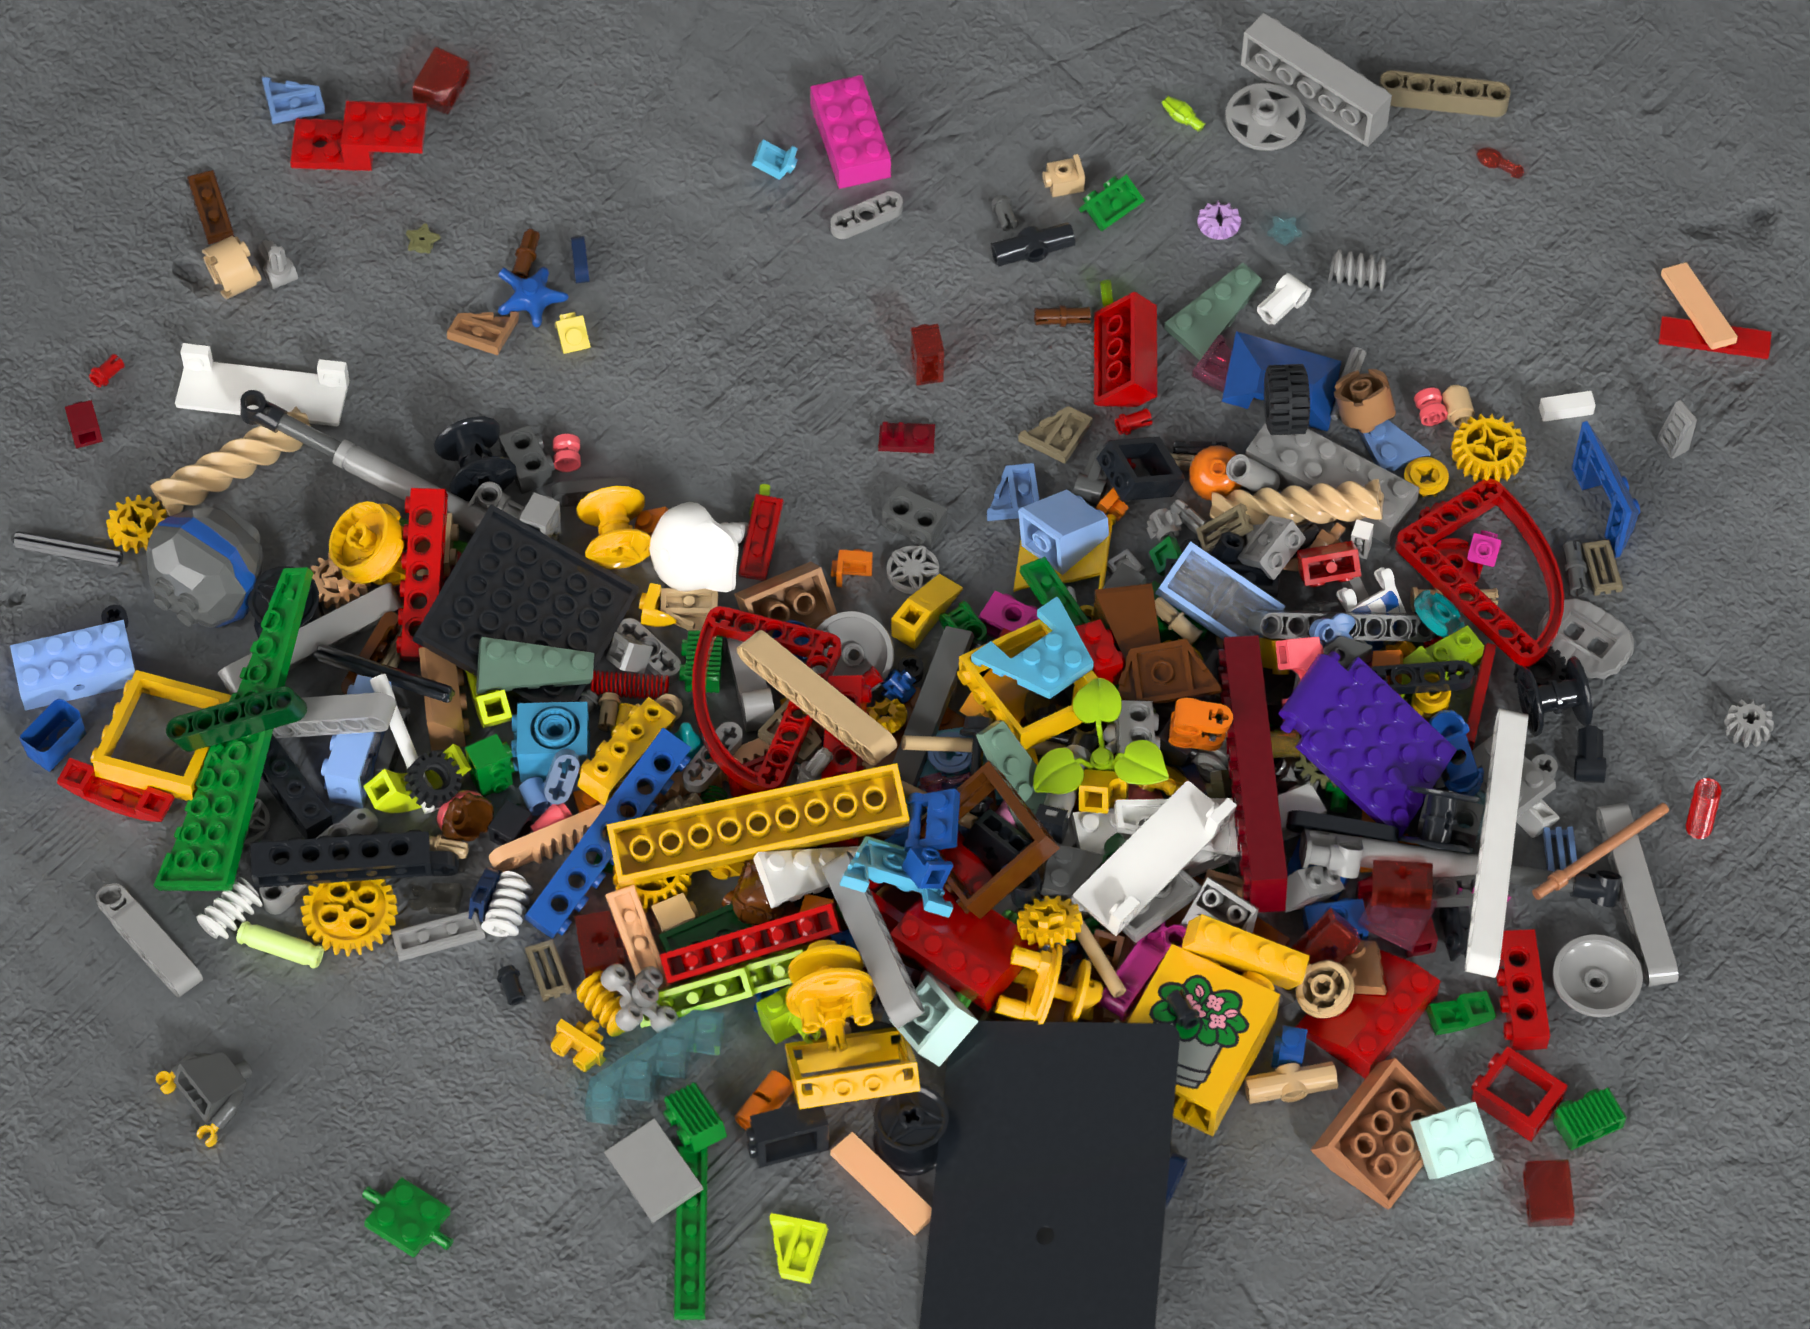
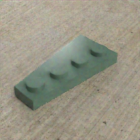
[1164,263,1262,362]
[476,637,594,694]
[976,720,1047,838]

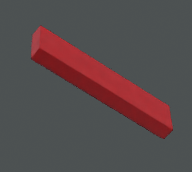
[1658,316,1772,359]
[1461,643,1497,754]

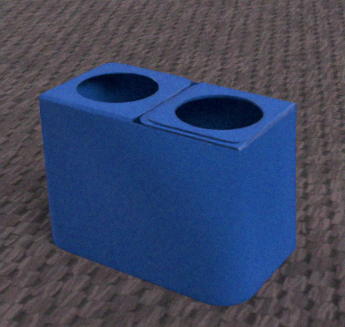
[19,699,86,772]

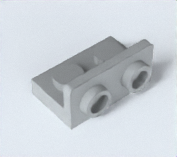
[1238,515,1306,580]

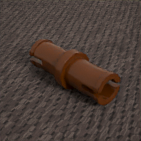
[1034,305,1091,327]

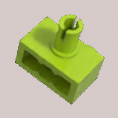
[756,984,821,1044]

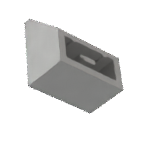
[1181,877,1258,933]

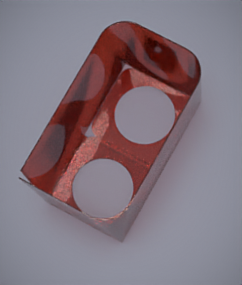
[412,47,470,115]
[1522,1159,1574,1227]

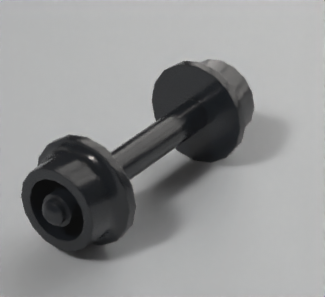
[959,713,995,816]

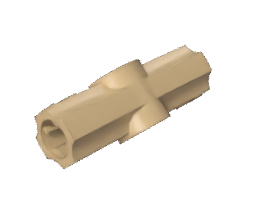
[1244,1061,1338,1104]

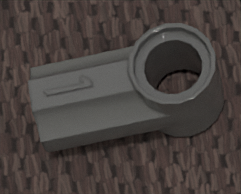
[1073,449,1108,505]

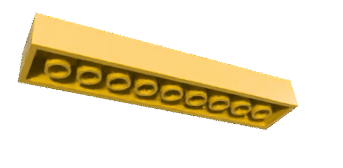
[607,763,910,888]

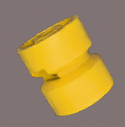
[1411,673,1451,723]

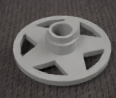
[1225,83,1306,151]

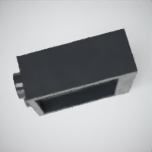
[1096,436,1186,501]
[746,1104,829,1168]

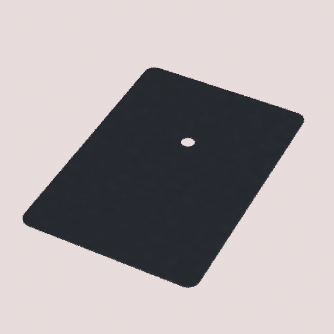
[919,1021,1180,1329]

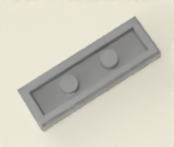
[391,910,485,962]

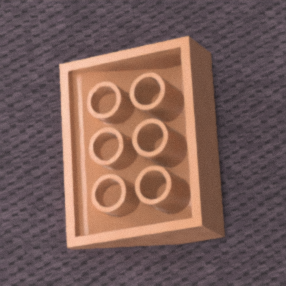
[1311,1058,1447,1209]

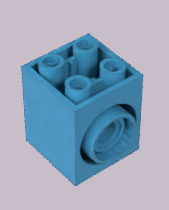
[511,702,590,782]

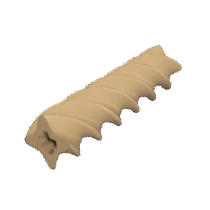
[150,406,311,517]
[1210,479,1384,530]

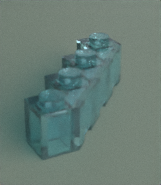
[585,1009,725,1125]

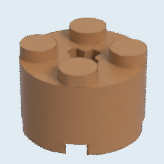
[1334,369,1396,433]

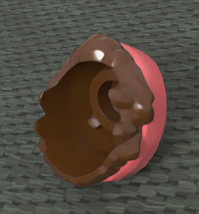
[437,790,494,842]

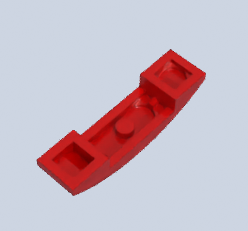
[57,758,175,822]

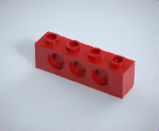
[1496,929,1550,1051]

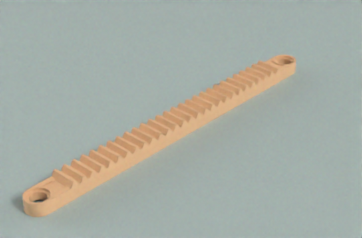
[489,719,825,872]

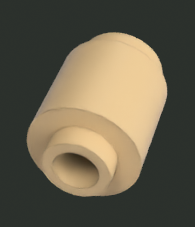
[1442,385,1475,428]

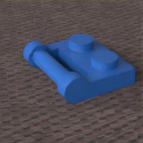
[904,788,960,853]

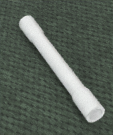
[370,674,440,814]

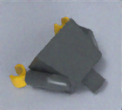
[156,1052,252,1147]

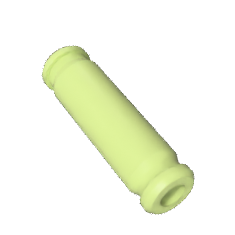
[236,921,324,968]

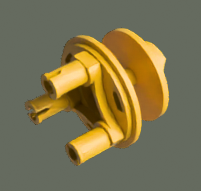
[786,940,876,1053]
[995,944,1103,1024]

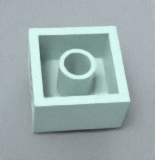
[890,975,978,1067]
[1410,1102,1494,1180]

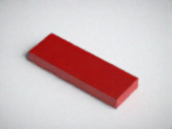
[738,494,784,581]

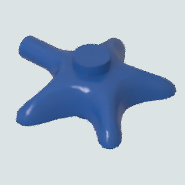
[498,266,569,327]

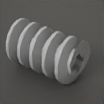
[1328,249,1387,292]

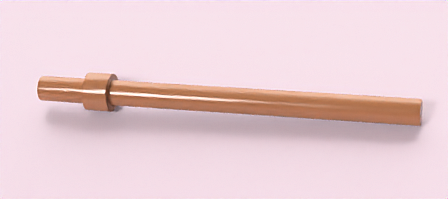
[1532,802,1669,900]

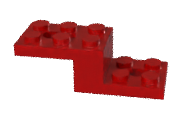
[290,101,427,171]

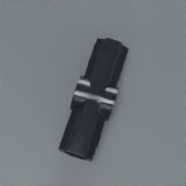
[991,222,1075,267]

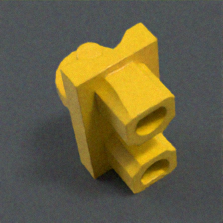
[551,1018,606,1072]

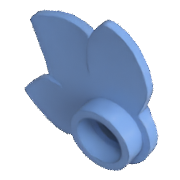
[1309,613,1356,647]

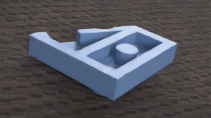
[262,77,325,124]
[1358,420,1431,472]
[987,463,1039,521]

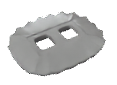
[1537,598,1634,680]

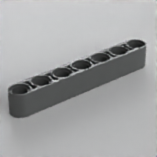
[1248,610,1437,642]

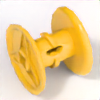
[576,486,651,570]

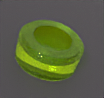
[1100,279,1113,307]

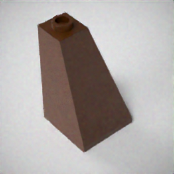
[1093,583,1161,671]

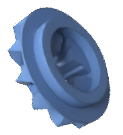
[928,732,972,775]

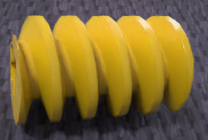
[576,970,626,1037]

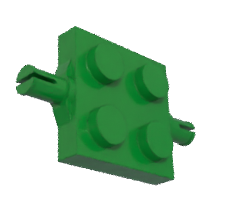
[362,1177,454,1258]

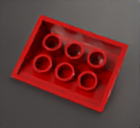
[890,886,1040,1012]
[1295,950,1441,1079]

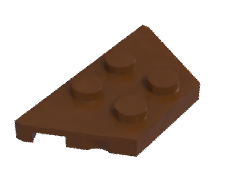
[1118,639,1223,705]

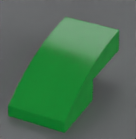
[1426,991,1497,1036]

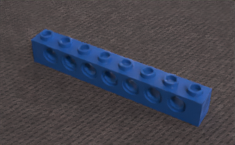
[524,728,691,939]

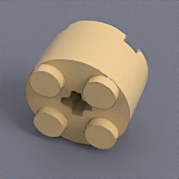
[202,236,261,299]

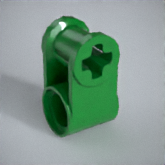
[939,601,987,642]

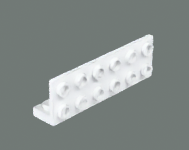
[175,343,349,426]
[1072,781,1237,936]

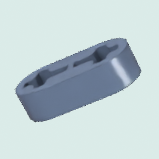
[544,749,580,804]

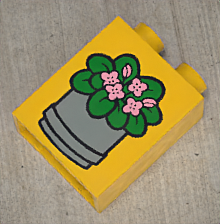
[1128,944,1280,1137]

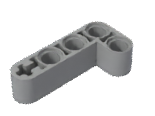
[725,629,774,732]

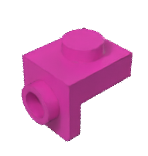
[1467,530,1502,567]

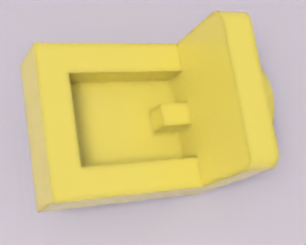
[554,312,591,354]

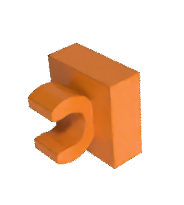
[1095,487,1129,522]

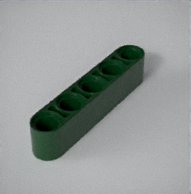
[166,686,307,752]

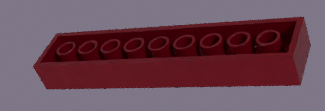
[1217,635,1288,913]

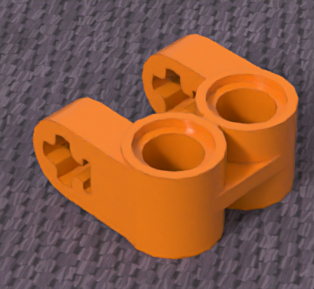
[1168,698,1233,751]

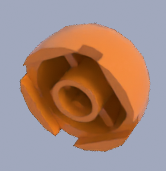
[1189,445,1242,501]

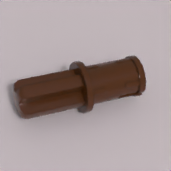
[512,229,540,279]

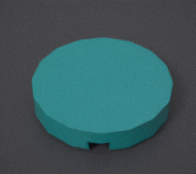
[1414,590,1465,638]

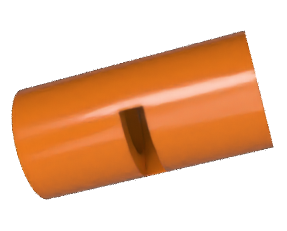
[734,1070,794,1130]

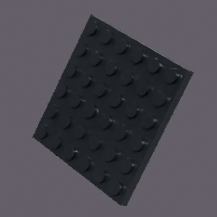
[412,504,640,703]

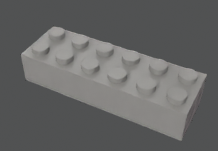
[1241,13,1392,147]
[1245,423,1420,546]

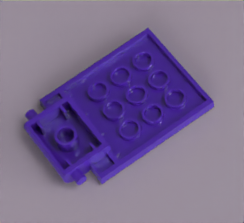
[1279,651,1457,838]

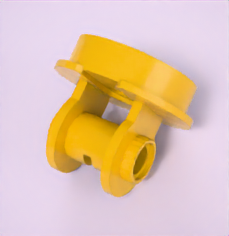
[329,501,408,586]

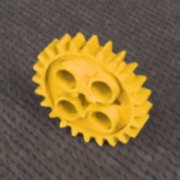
[301,879,398,956]

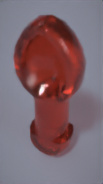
[1477,147,1524,178]

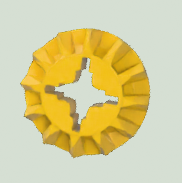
[1404,457,1449,498]
[866,697,908,734]

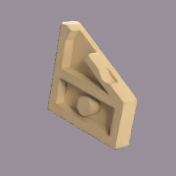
[660,588,718,630]

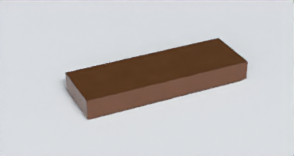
[187,170,234,245]

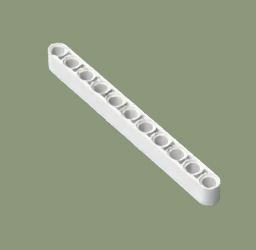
[1465,708,1528,978]

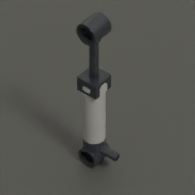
[1011,721,1099,909]

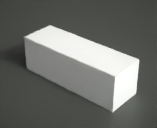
[1539,391,1595,422]
[1351,519,1374,559]

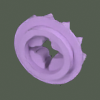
[1198,201,1241,240]

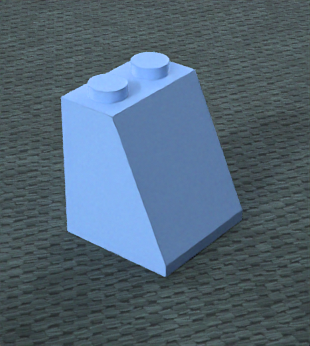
[1018,489,1109,575]

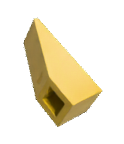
[891,574,963,650]

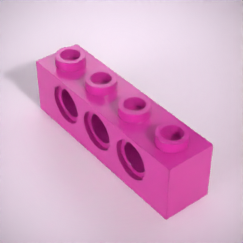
[979,591,1039,639]

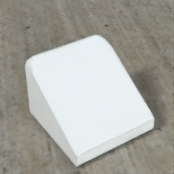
[1516,799,1560,838]

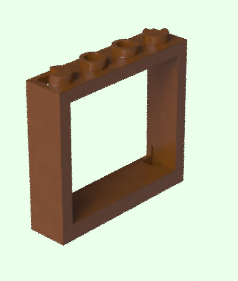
[920,761,1060,919]

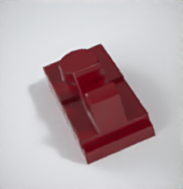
[878,421,935,454]

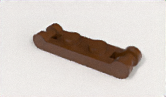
[341,611,401,695]

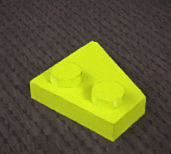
[770,1213,828,1284]

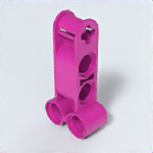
[1097,922,1187,1022]

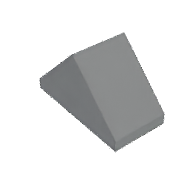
[606,632,653,674]

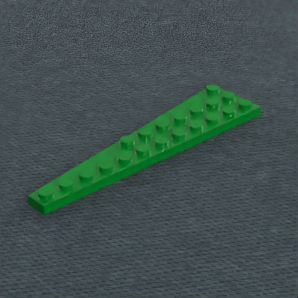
[153,567,314,891]

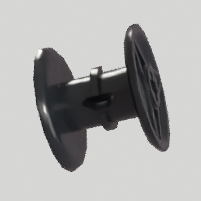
[434,416,517,501]
[248,566,324,639]
[1517,656,1593,737]
[1398,785,1481,853]
[873,1084,949,1176]

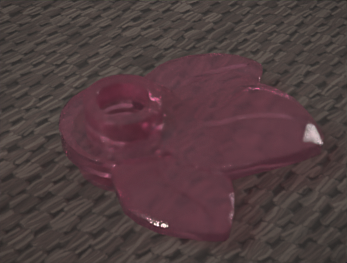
[918,772,971,793]

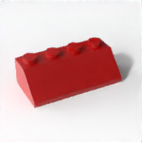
[1094,291,1157,407]

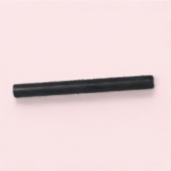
[314,644,455,703]

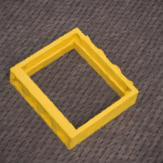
[957,619,1098,750]
[91,670,231,801]
[785,1027,920,1109]

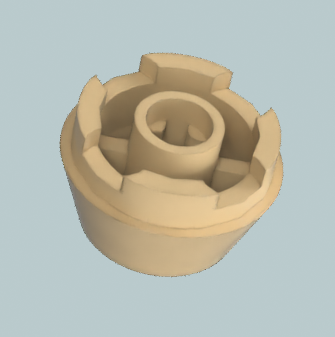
[1296,960,1354,1018]

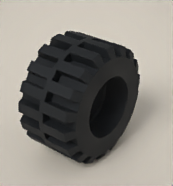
[1264,364,1310,435]

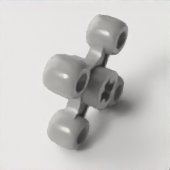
[600,964,678,1034]

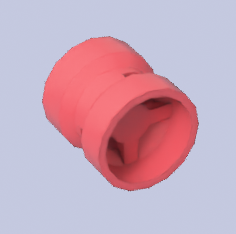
[1414,388,1448,426]
[552,434,581,472]

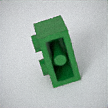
[465,734,515,797]

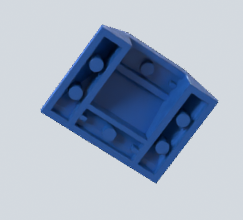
[1221,331,1342,432]
[1572,421,1640,558]

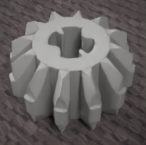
[1724,699,1774,748]

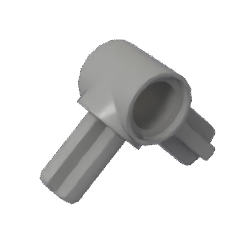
[258,240,298,290]
[785,747,833,787]

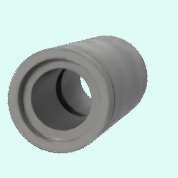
[1226,454,1280,493]

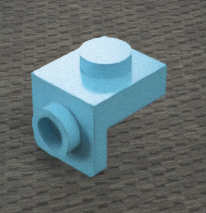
[752,139,798,180]

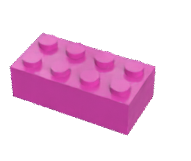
[810,75,891,189]

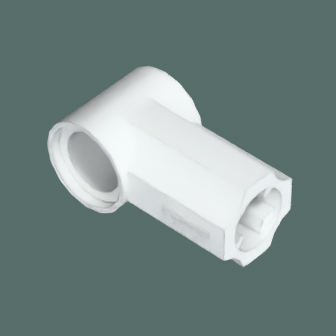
[1257,273,1311,325]

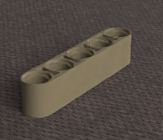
[1379,71,1511,117]

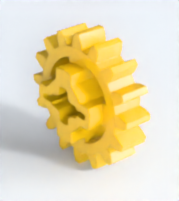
[106,495,167,554]
[1017,896,1083,949]

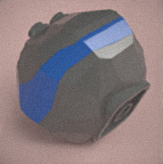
[146,504,263,628]

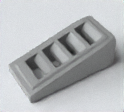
[1657,400,1697,459]

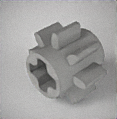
[1146,508,1182,542]

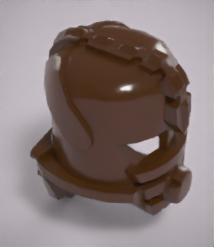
[732,859,786,926]

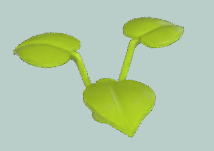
[1033,678,1169,794]

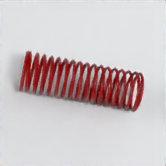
[591,670,669,700]
[1686,778,1722,839]

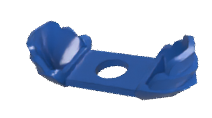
[1429,710,1484,796]

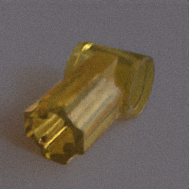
[1270,728,1300,758]

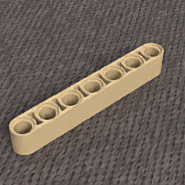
[737,630,897,766]

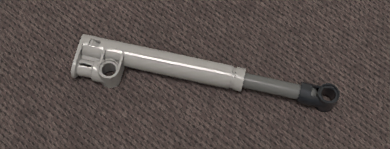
[240,390,525,536]
[1299,828,1622,907]

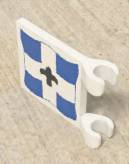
[1337,567,1406,653]

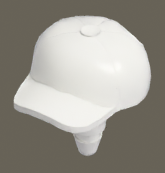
[649,502,749,592]

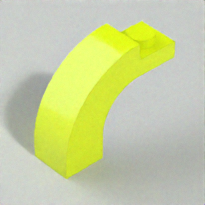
[465,670,512,728]
[363,744,471,813]

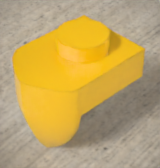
[639,583,677,627]

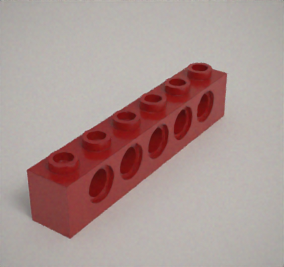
[396,488,448,662]
[821,675,872,848]
[659,903,843,984]

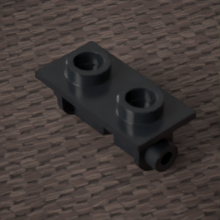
[1439,906,1471,962]

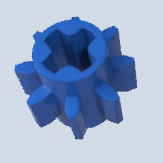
[881,669,916,704]

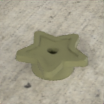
[406,224,441,254]

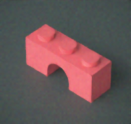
[1275,637,1324,722]

